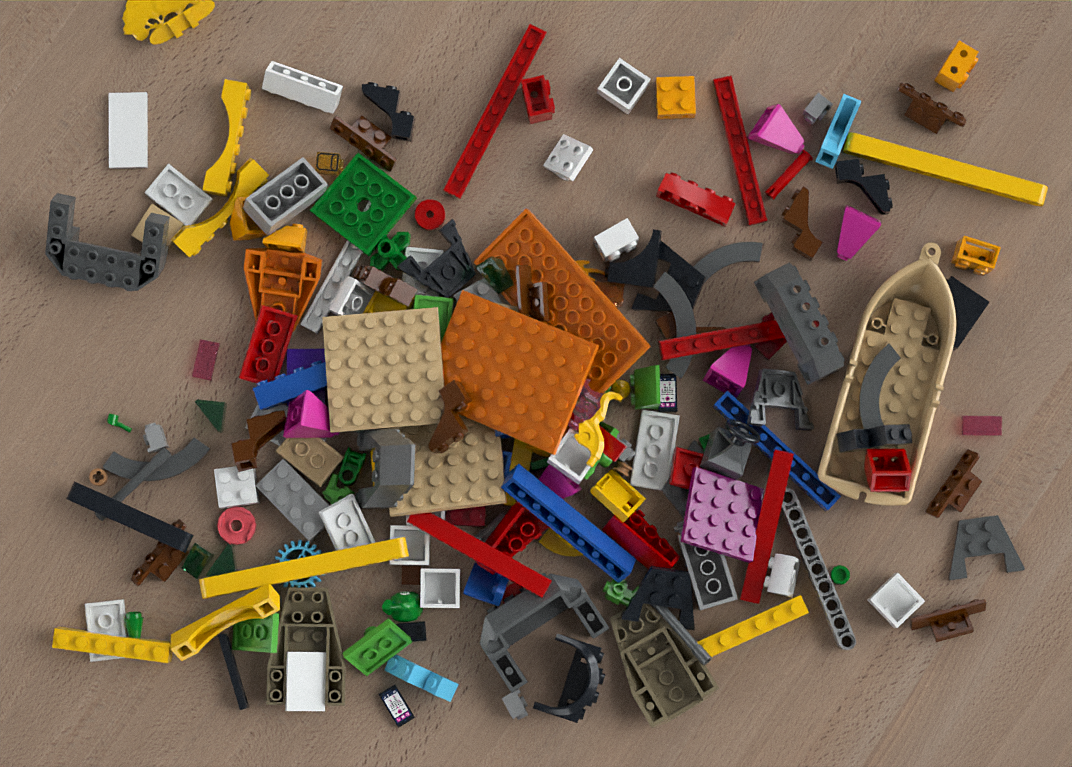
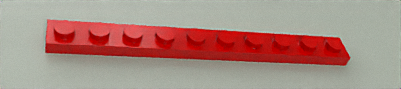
[443,24,547,200]

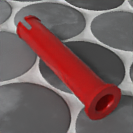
[765,149,813,200]

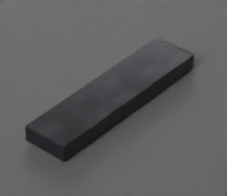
[218,633,249,710]

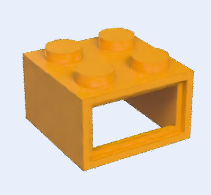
[934,40,979,92]
[655,76,696,119]
[951,235,1001,276]

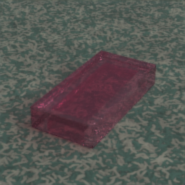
[192,339,220,381]
[962,416,1002,436]

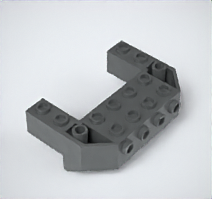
[45,193,170,291]
[754,262,845,385]
[480,573,609,693]

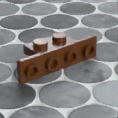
[897,83,967,134]
[330,115,397,172]
[516,265,549,322]
[925,449,982,518]
[131,519,189,586]
[910,599,986,642]

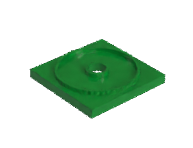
[310,153,417,257]

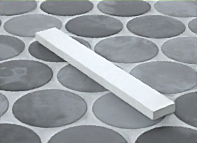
[301,201,371,334]

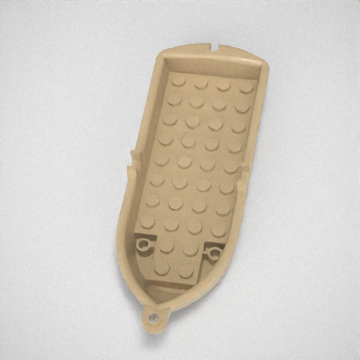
[818,242,956,506]

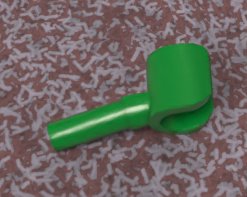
[107,414,132,433]

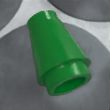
[124,612,144,638]

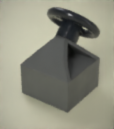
[700,419,761,480]

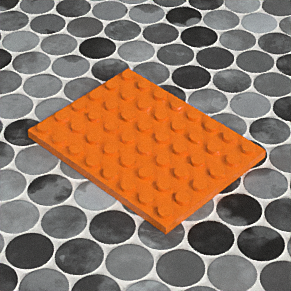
[441,290,599,455]

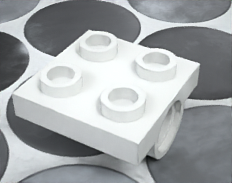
[543,134,593,181]

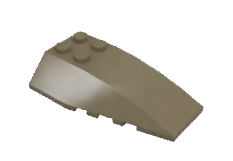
[610,604,719,728]

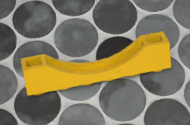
[203,79,251,197]
[170,158,269,257]
[170,583,280,661]
[697,595,809,657]
[52,627,173,663]

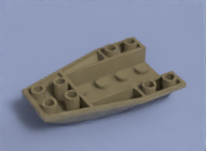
[266,587,346,706]

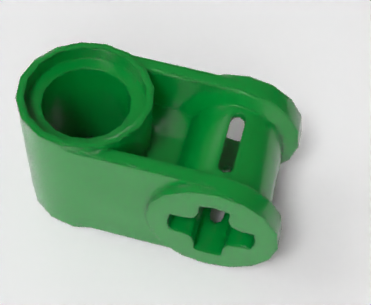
[339,447,367,486]

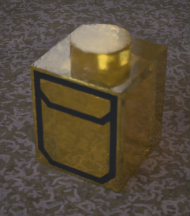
[315,152,344,176]

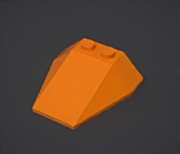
[244,248,322,332]

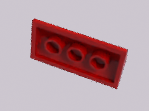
[238,305,298,383]

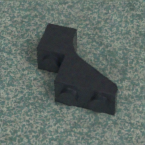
[362,82,415,142]
[834,158,893,215]
[837,424,913,453]

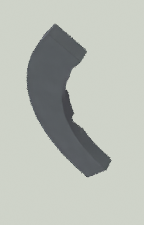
[694,242,763,284]
[654,272,696,379]
[859,343,901,449]
[103,438,210,481]

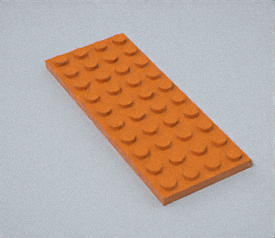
[474,208,651,400]

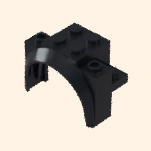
[533,633,605,723]

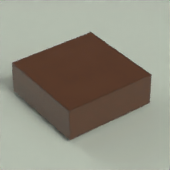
[402,565,422,585]

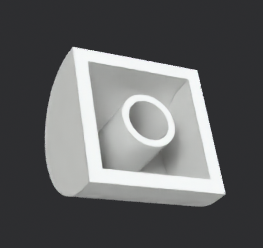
[329,276,374,316]
[764,554,801,598]

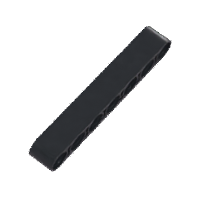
[66,481,194,553]

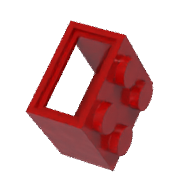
[521,75,555,124]
[864,449,912,492]

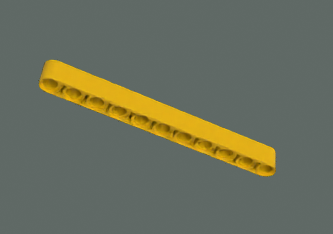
[843,132,1048,206]
[199,537,409,599]

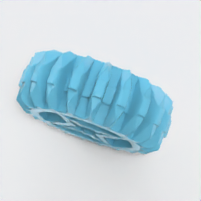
[275,540,325,588]

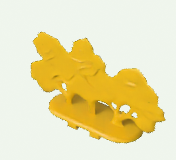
[122,0,215,45]

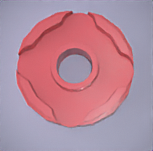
[217,506,256,545]

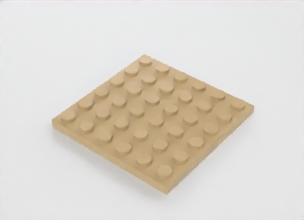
[322,307,444,433]
[386,414,506,517]

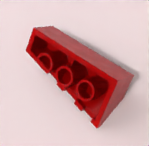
[656,172,736,227]
[477,501,550,574]
[602,501,680,569]

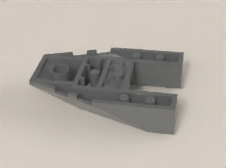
[355,429,415,509]

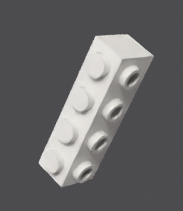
[262,61,343,114]

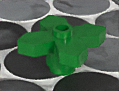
[370,232,411,271]

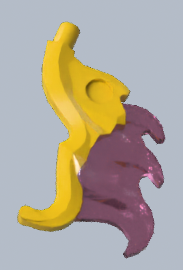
[568,379,623,467]

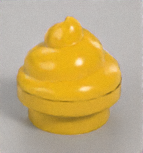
[611,380,631,399]

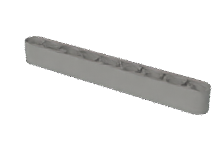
[781,488,856,650]

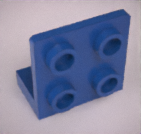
[463,563,509,606]

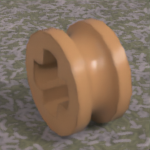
[613,460,632,477]
[89,468,108,486]

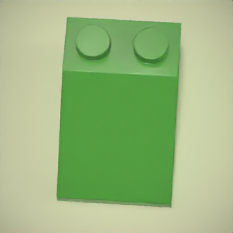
[630,365,661,410]

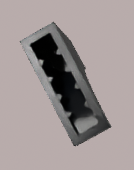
[605,229,662,288]
[945,276,990,351]

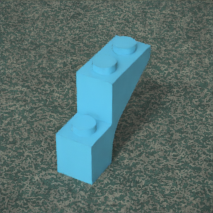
[815,94,861,169]
[384,654,459,702]

